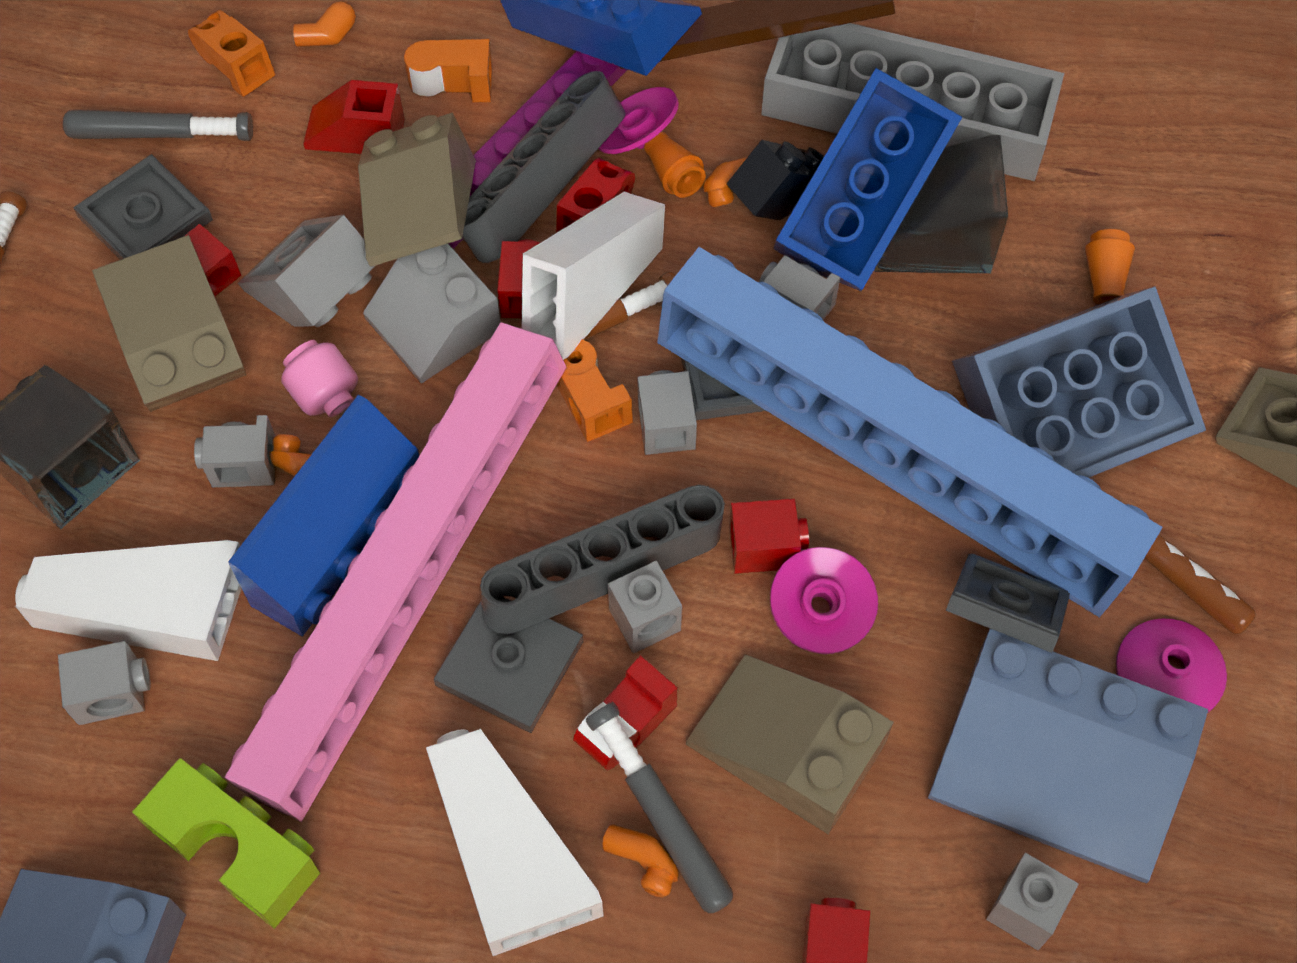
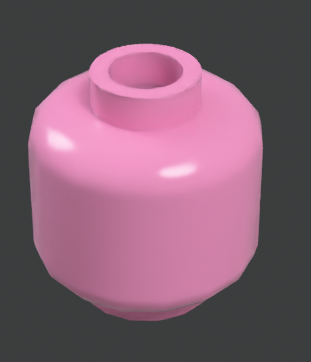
[281,340,358,417]

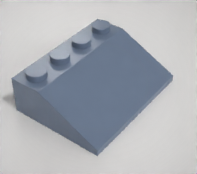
[952,286,1206,478]
[928,629,1208,884]
[0,869,186,963]

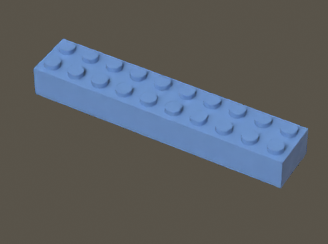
[657,247,1163,618]

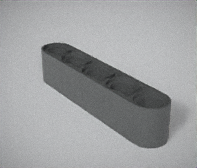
[462,71,625,263]
[480,485,725,634]

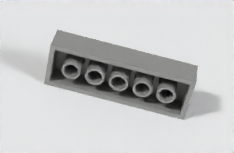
[761,23,1064,181]

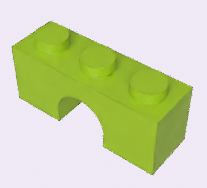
[132,758,320,929]

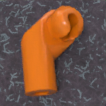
[293,1,356,47]
[703,157,747,207]
[269,434,312,476]
[602,824,679,898]

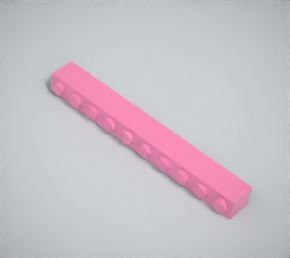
[224,322,567,822]

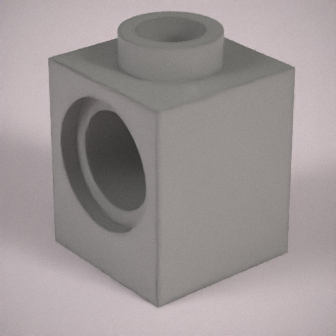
[637,370,697,455]
[608,561,682,654]
[58,641,151,725]
[986,853,1079,950]

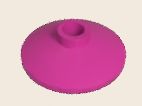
[598,87,679,154]
[770,547,878,654]
[1116,618,1227,713]

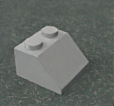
[237,215,376,327]
[363,244,500,384]

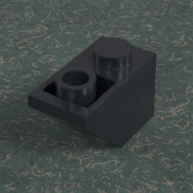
[727,140,824,220]

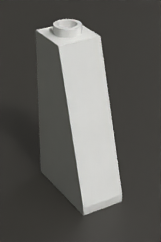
[522,192,665,360]
[15,540,242,661]
[426,729,603,956]

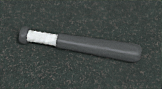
[63,110,253,141]
[586,702,733,913]

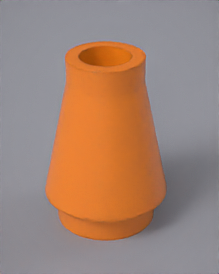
[644,132,706,198]
[1085,229,1135,305]

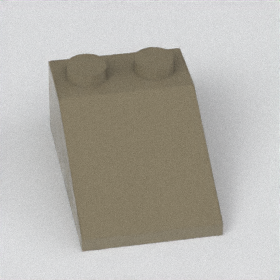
[358,113,476,267]
[92,235,246,412]
[1216,367,1297,488]
[686,654,894,835]

